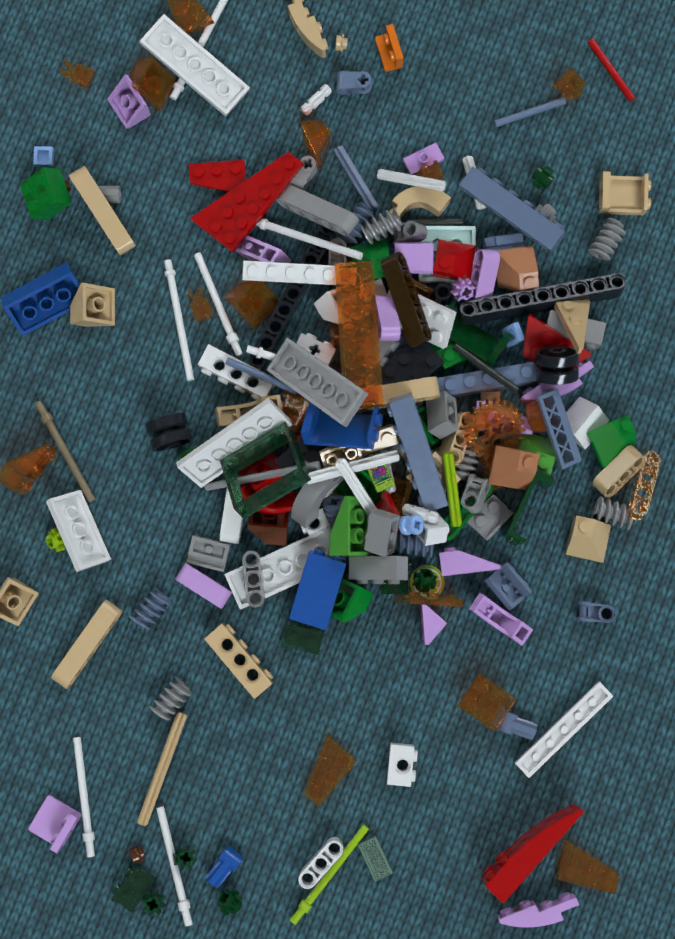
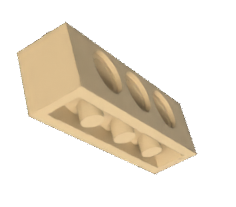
[204,623,274,699]

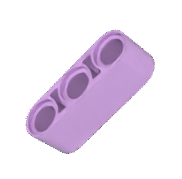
[468,249,500,301]
[371,295,401,341]
[175,563,232,609]

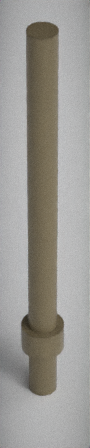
[35,401,96,503]

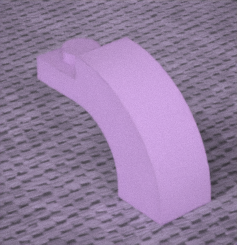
[469,593,533,646]

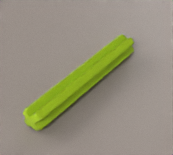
[442,452,462,527]

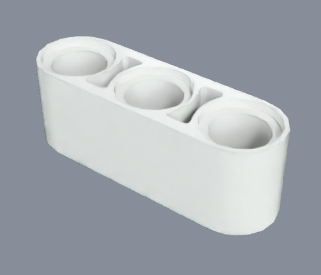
[220,487,246,544]
[299,837,343,889]

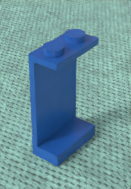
[301,401,383,450]
[289,548,347,630]

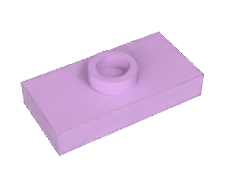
[403,143,445,175]

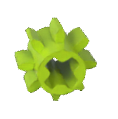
[46,528,66,552]

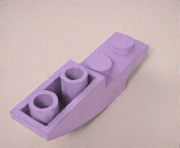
[520,361,594,403]
[497,892,579,927]

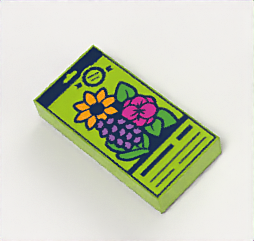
[362,450,395,493]

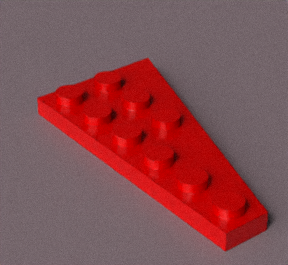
[190,152,304,253]

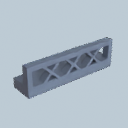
[536,388,582,469]

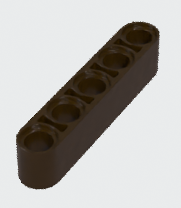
[381,252,432,348]

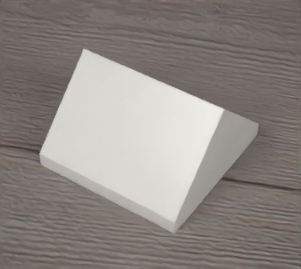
[566,396,609,450]

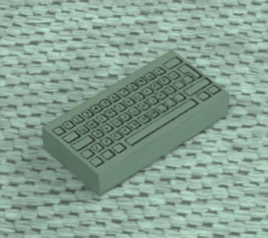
[358,835,393,882]

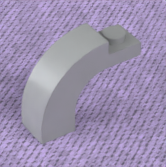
[291,467,343,528]

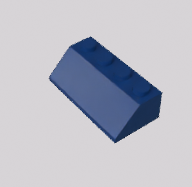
[0,262,80,336]

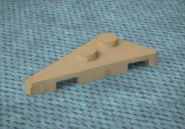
[554,299,590,354]

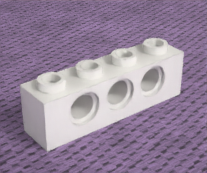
[198,344,275,400]

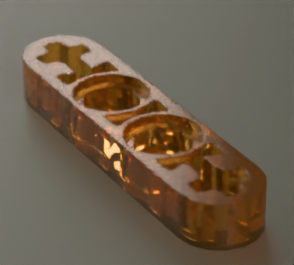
[628,451,661,520]

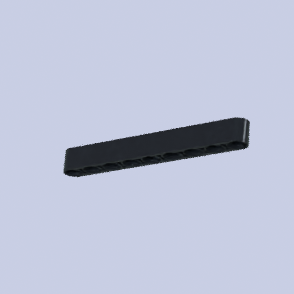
[249,225,337,371]
[459,274,626,325]

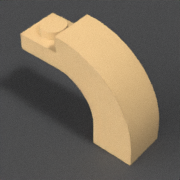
[389,186,451,219]
[215,395,283,427]

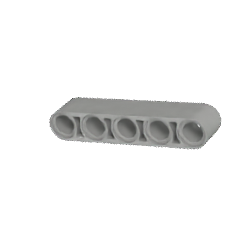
[276,184,359,237]

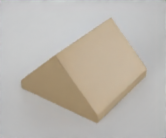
[0,577,39,626]

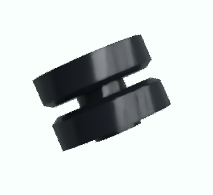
[536,346,579,385]
[145,413,193,452]

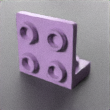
[28,795,82,853]

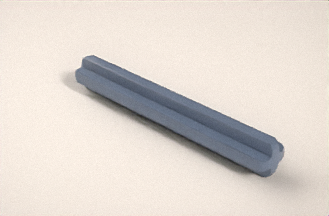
[334,146,378,211]

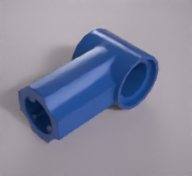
[205,845,244,888]

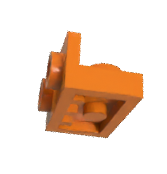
[375,24,404,72]

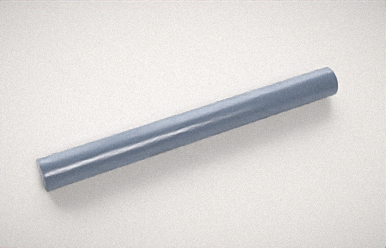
[494,97,566,128]
[225,357,297,394]

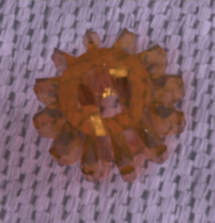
[525,400,552,433]

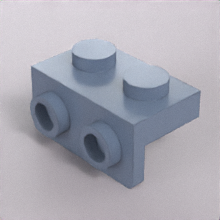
[484,562,532,611]

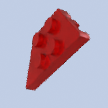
[523,314,592,366]

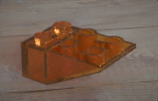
[0,443,58,495]

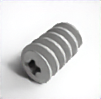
[360,207,402,245]
[588,218,626,261]
[455,441,484,483]
[591,496,635,531]
[149,676,192,720]

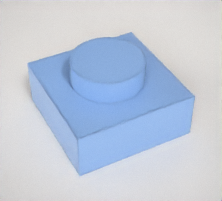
[33,146,54,167]
[501,322,525,347]

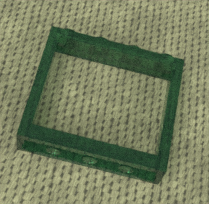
[220,421,311,519]

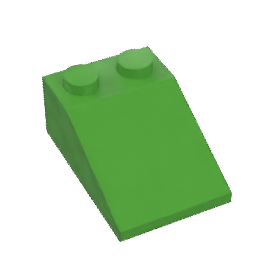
[329,496,372,556]

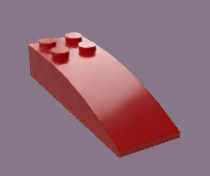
[481,803,584,903]

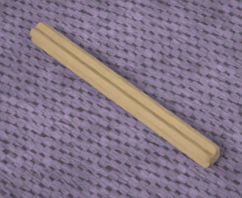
[137,712,187,826]

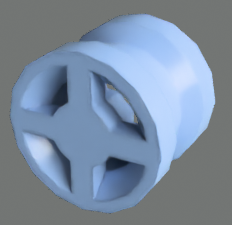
[399,515,424,535]

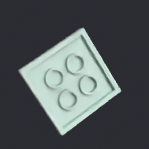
[418,226,476,283]

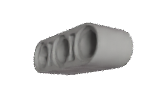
[242,551,265,608]

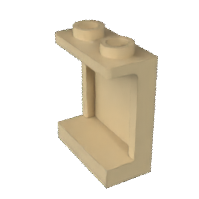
[599,171,651,216]

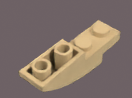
[287,0,328,58]
[319,424,399,468]

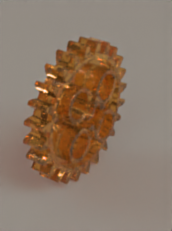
[463,397,526,461]

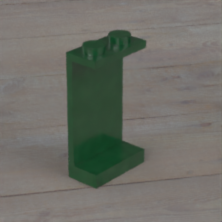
[445,299,513,367]
[503,471,554,546]

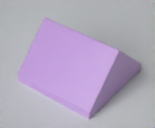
[107,75,151,129]
[394,242,433,274]
[420,605,447,645]

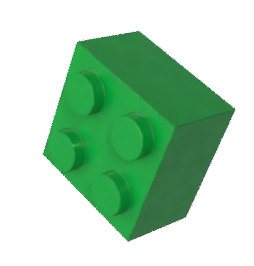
[20,167,72,220]

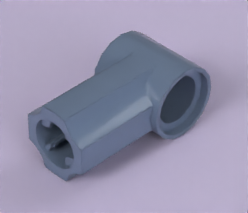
[495,710,538,740]

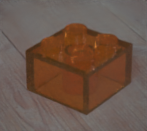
[457,673,516,732]

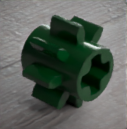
[532,166,555,189]
[413,569,437,593]
[172,845,197,871]
[141,889,167,916]
[217,889,243,915]

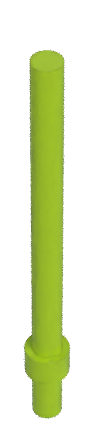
[290,824,369,925]

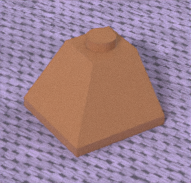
[497,245,539,291]
[488,445,540,490]

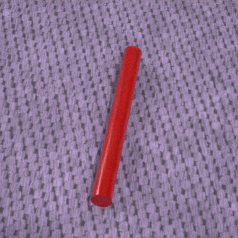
[587,38,635,102]

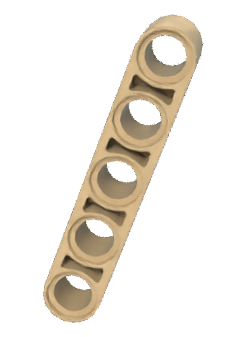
[68,165,136,256]
[356,377,440,413]
[51,600,123,689]

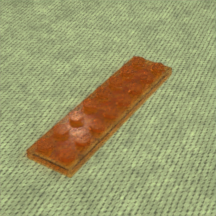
[335,261,384,408]

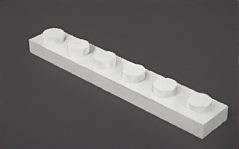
[242,261,357,286]
[514,681,613,778]

